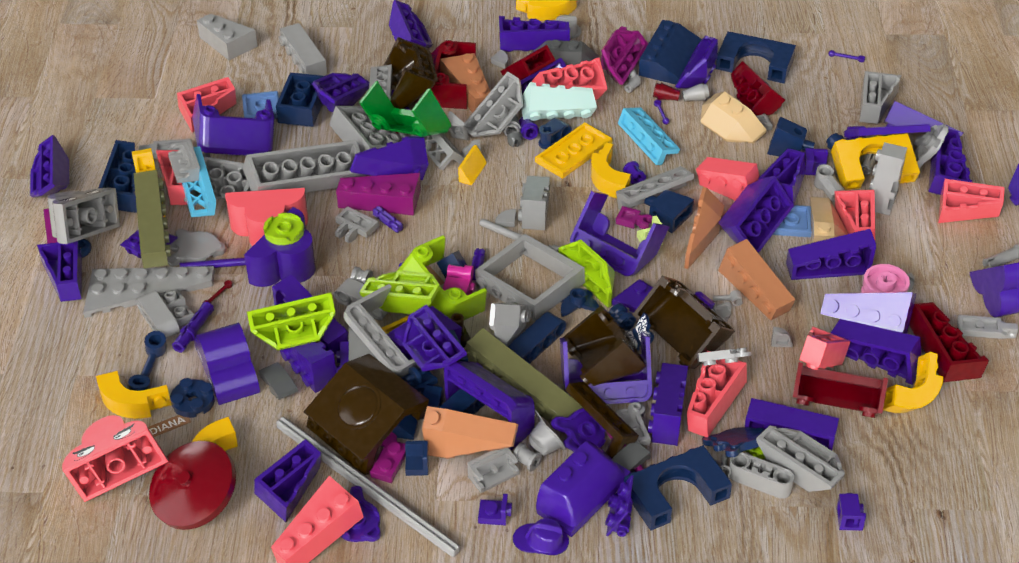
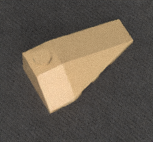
[810,197,848,243]

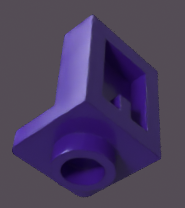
[478,494,512,526]

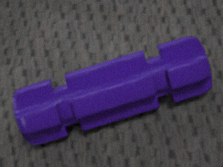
[372,206,403,233]
[471,248,485,281]

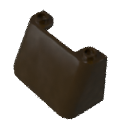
[382,37,438,109]
[632,275,735,370]
[563,305,647,386]

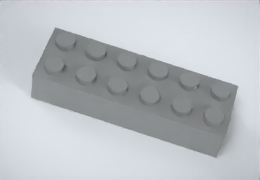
[243,140,366,192]

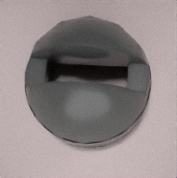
[507,132,522,147]

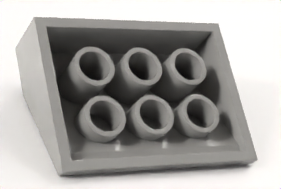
[329,106,407,152]

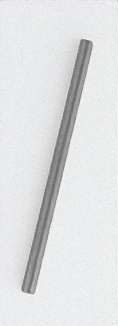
[276,417,460,557]

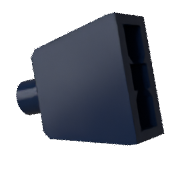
[767,117,815,157]
[644,190,694,233]

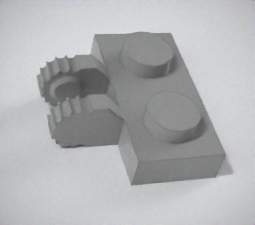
[335,206,379,243]

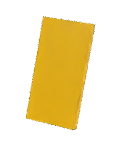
[535,122,612,179]

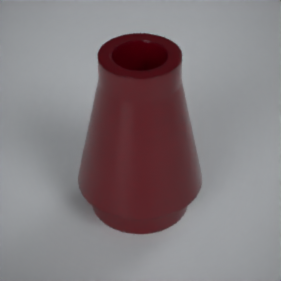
[653,82,680,101]

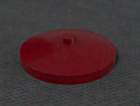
[149,441,236,530]

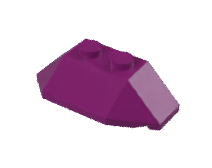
[601,29,648,85]

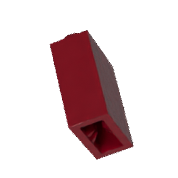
[500,45,555,81]

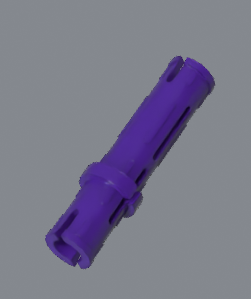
[172,302,214,353]

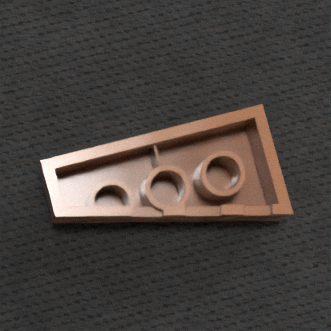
[440,53,491,113]
[718,239,795,320]

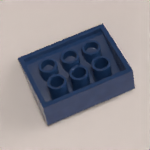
[639,20,702,85]

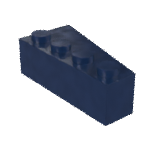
[98,140,137,213]

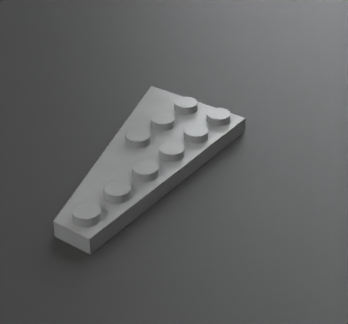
[83,266,215,318]

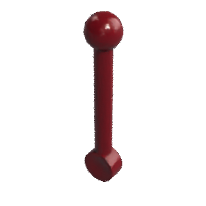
[202,280,233,303]

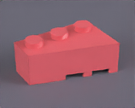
[177,77,236,133]
[156,150,189,205]
[696,157,760,200]
[938,179,1005,223]
[834,190,875,240]
[799,326,851,370]

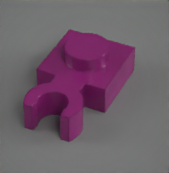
[616,206,652,229]

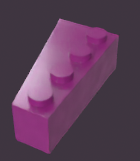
[336,173,421,216]

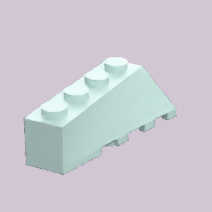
[521,82,597,121]

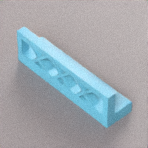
[618,107,680,165]
[182,146,216,217]

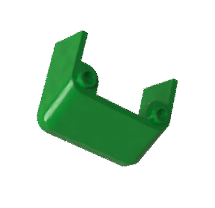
[359,81,452,137]

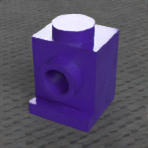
[836,493,866,531]

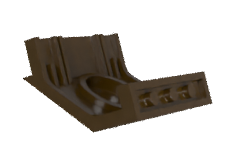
[303,354,429,475]

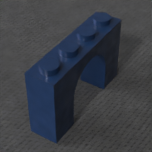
[716,31,796,84]
[624,445,732,531]

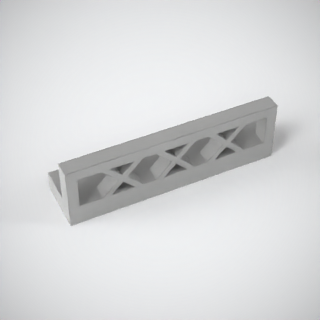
[369,64,393,101]
[410,134,465,170]
[616,166,694,209]

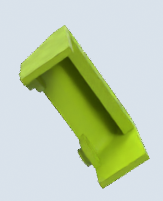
[397,235,487,320]

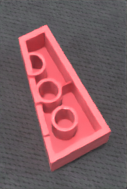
[271,476,364,563]

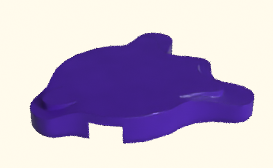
[551,408,606,452]
[340,486,381,542]

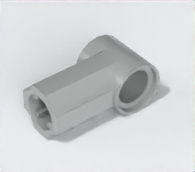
[814,164,845,202]

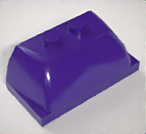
[718,176,794,253]
[536,440,631,537]

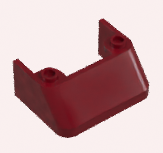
[415,40,476,109]
[792,362,888,418]

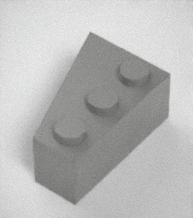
[197,14,258,60]
[859,71,902,124]
[869,142,907,216]
[518,176,550,230]

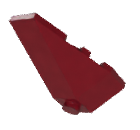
[731,61,785,116]

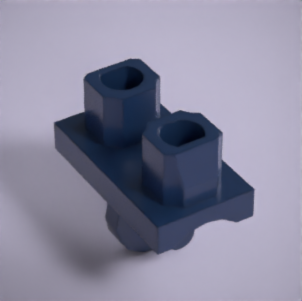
[401,367,438,392]

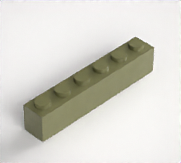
[134,170,171,269]
[465,328,583,434]

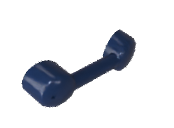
[128,331,167,391]

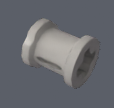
[513,443,542,471]

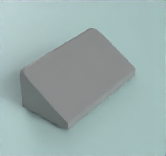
[448,111,470,140]

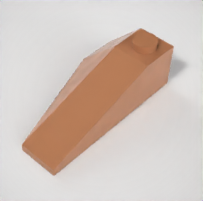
[684,187,724,269]
[422,406,518,459]

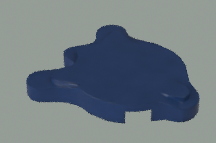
[702,427,764,457]

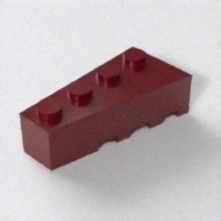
[909,302,989,382]

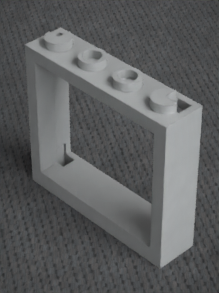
[475,234,585,321]

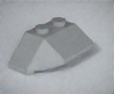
[465,71,523,137]
[489,302,531,346]
[756,425,845,492]

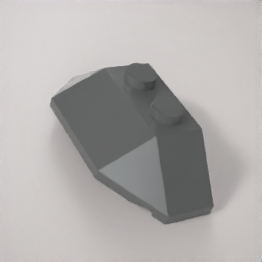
[530,40,599,65]

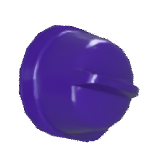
[513,518,569,555]

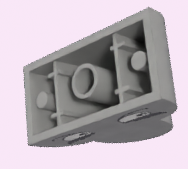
[47,188,120,244]

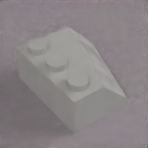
[184,157,251,202]

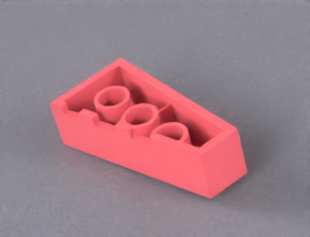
[532,58,607,100]
[687,350,747,437]

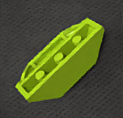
[558,239,615,308]
[359,271,441,314]
[247,293,336,350]

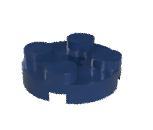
[170,378,215,418]

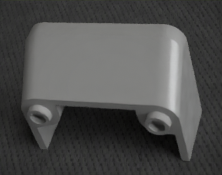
[344,284,420,378]

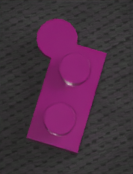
[370,432,406,484]

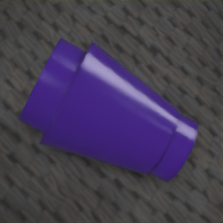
[519,117,539,140]

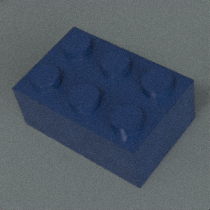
[276,72,324,127]

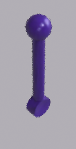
[828,50,865,62]
[654,100,670,125]

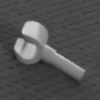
[713,290,743,306]
[720,455,731,480]

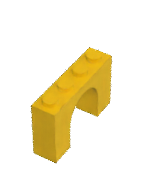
[831,133,920,190]

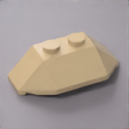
[701,91,767,144]

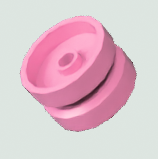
[860,264,910,293]

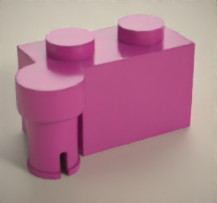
[442,264,475,296]

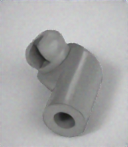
[624,69,641,93]

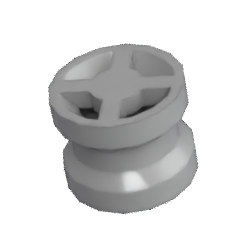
[350,267,373,284]

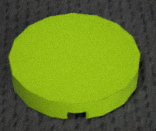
[263,213,305,245]

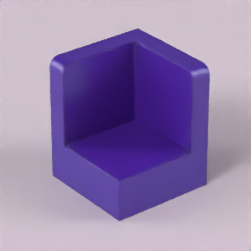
[805,148,828,175]

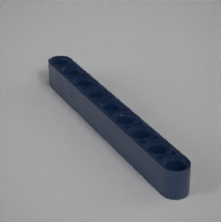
[439,312,567,415]

